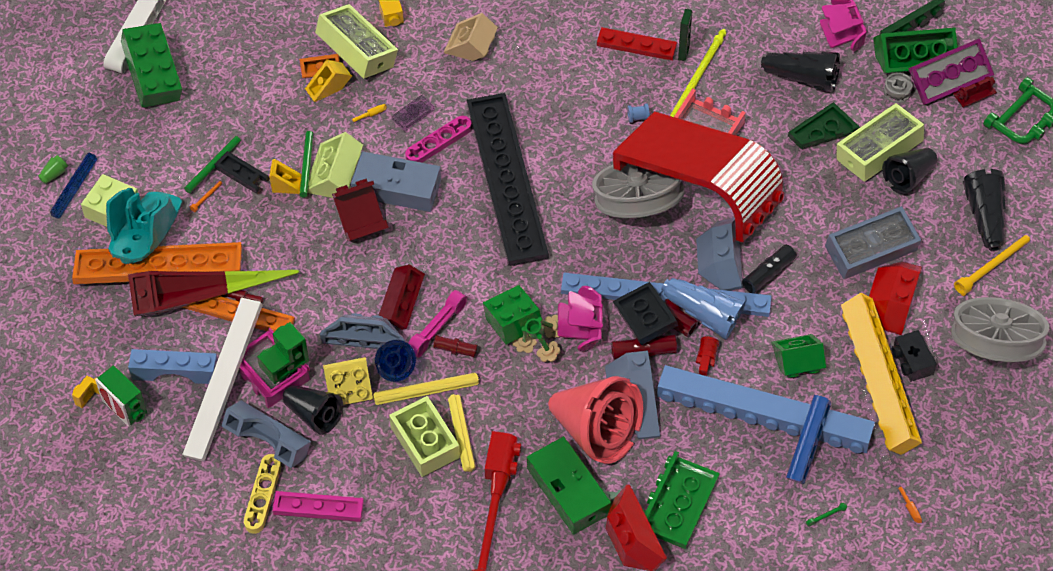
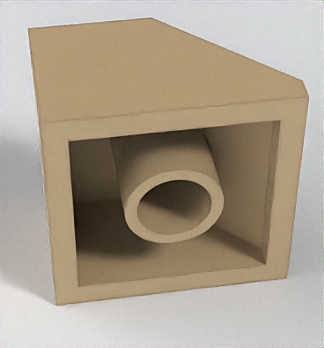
[444,13,498,61]

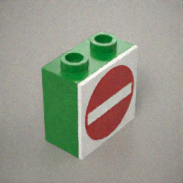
[95,365,147,427]

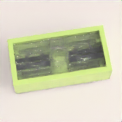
[315,4,398,79]
[837,103,924,182]

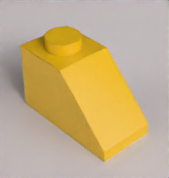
[305,60,352,102]

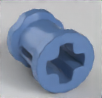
[627,103,650,123]

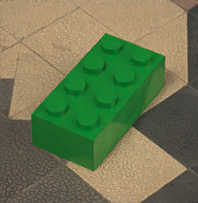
[121,23,182,108]

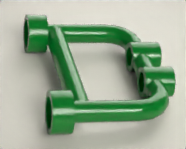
[983,76,1053,144]

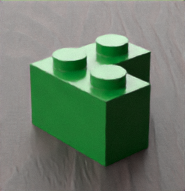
[257,322,309,385]

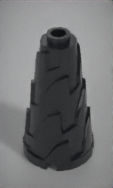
[761,51,840,92]
[963,169,1006,251]

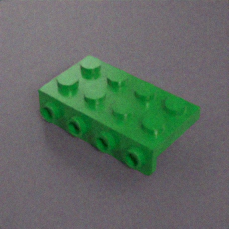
[643,451,720,549]

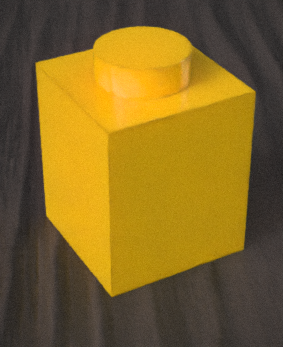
[379,0,404,27]

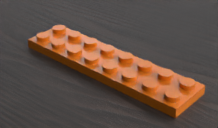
[72,242,242,284]

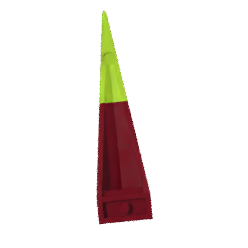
[128,270,300,317]

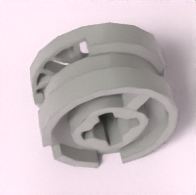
[883,72,913,103]

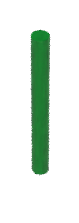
[299,131,314,197]
[184,136,241,193]

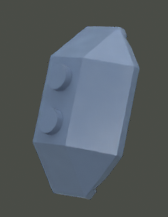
[696,217,743,291]
[320,313,406,352]

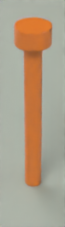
[189,181,222,212]

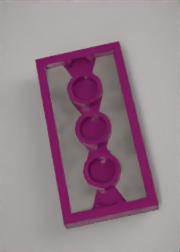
[908,38,994,105]

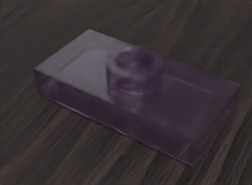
[392,95,435,132]

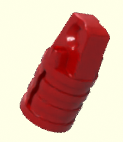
[696,336,719,376]

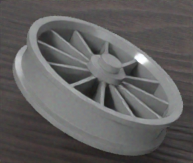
[592,164,684,218]
[951,297,1049,362]

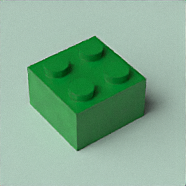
[483,285,541,345]

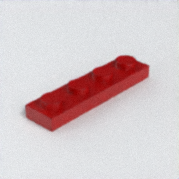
[597,27,677,61]

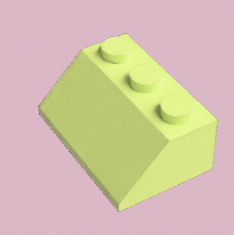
[308,132,363,198]

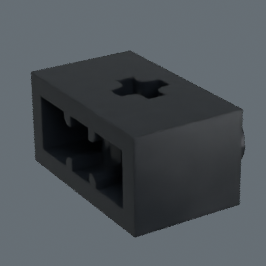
[892,330,937,382]

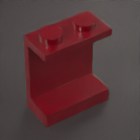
[332,178,389,241]

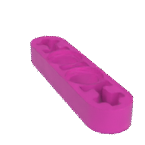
[405,116,471,163]

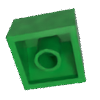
[771,334,826,377]

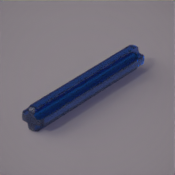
[50,152,97,219]

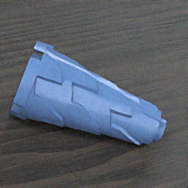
[661,278,746,340]

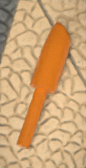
[898,487,922,523]

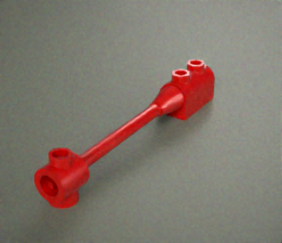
[472,431,521,571]

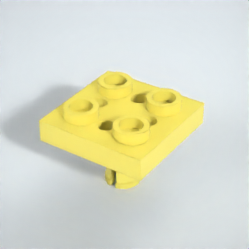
[323,357,373,405]

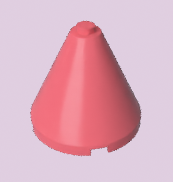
[548,376,643,464]

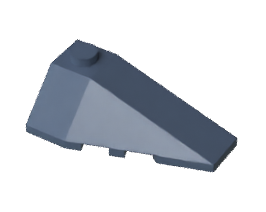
[605,351,660,439]

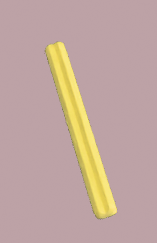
[373,373,479,405]

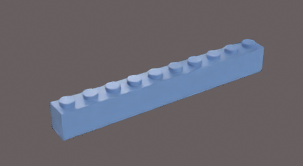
[657,365,875,454]

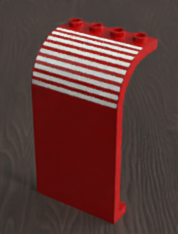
[613,111,784,242]

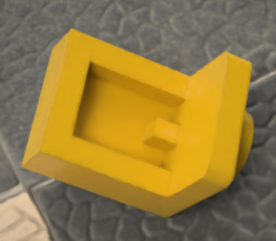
[72,376,100,408]

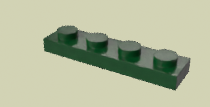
[880,0,945,34]

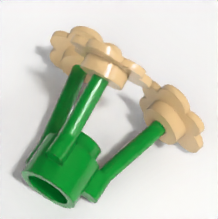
[512,315,561,362]

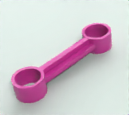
[406,290,468,358]

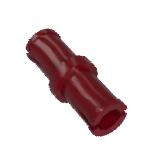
[433,335,478,358]

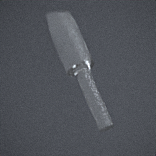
[495,32,523,54]

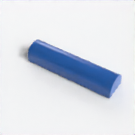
[786,395,832,484]

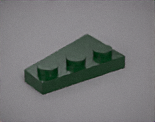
[788,102,860,149]

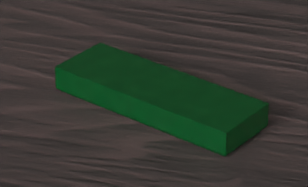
[678,8,693,61]

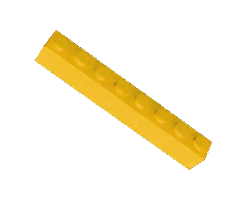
[841,293,922,455]

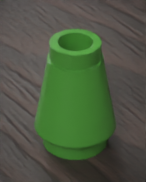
[38,155,68,184]

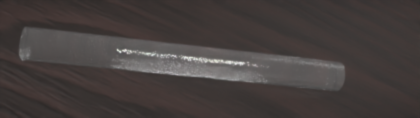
[334,262,414,298]
[861,388,892,467]

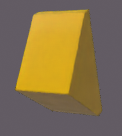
[269,159,301,194]

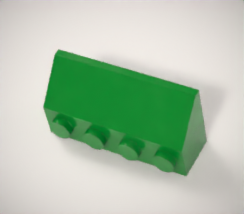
[873,27,958,73]

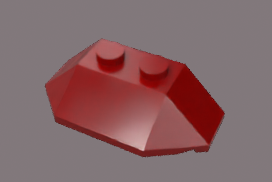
[869,261,922,335]
[605,484,667,571]

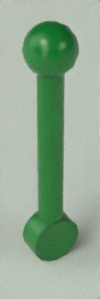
[806,503,847,527]

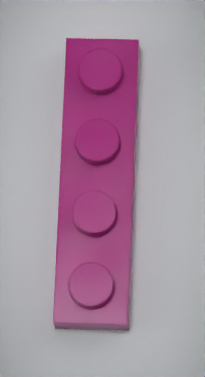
[272,491,364,522]

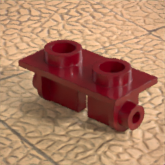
[952,76,997,108]

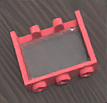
[674,88,746,135]

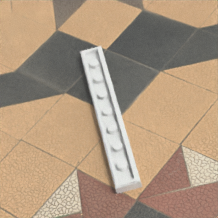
[182,298,263,462]

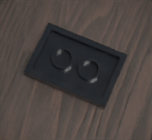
[613,282,679,345]

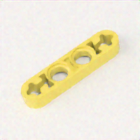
[244,454,281,534]

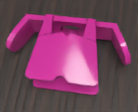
[820,0,867,52]
[557,286,603,352]

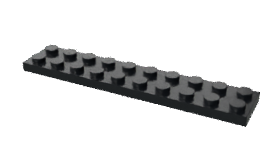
[466,93,549,266]

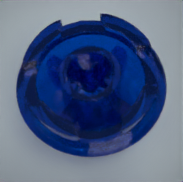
[375,340,416,382]

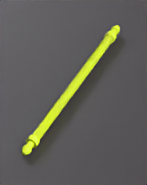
[670,29,726,117]

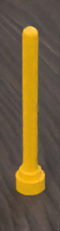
[954,235,1030,296]

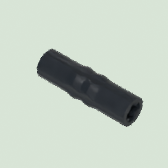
[742,244,796,293]

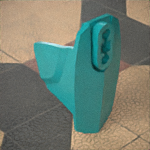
[106,188,182,264]

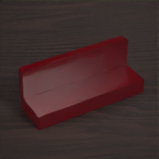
[378,264,425,330]

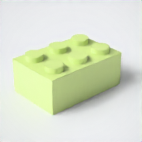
[389,396,460,477]

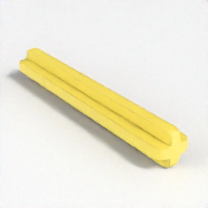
[448,394,476,472]

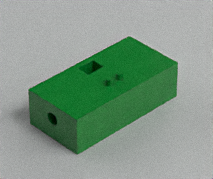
[527,436,611,535]

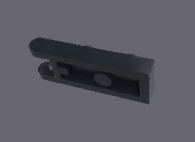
[214,151,270,193]

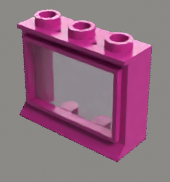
[239,328,310,409]

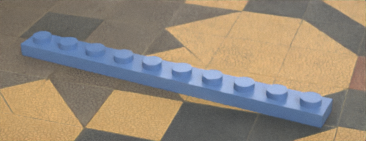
[561,273,771,317]

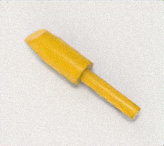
[352,104,387,122]

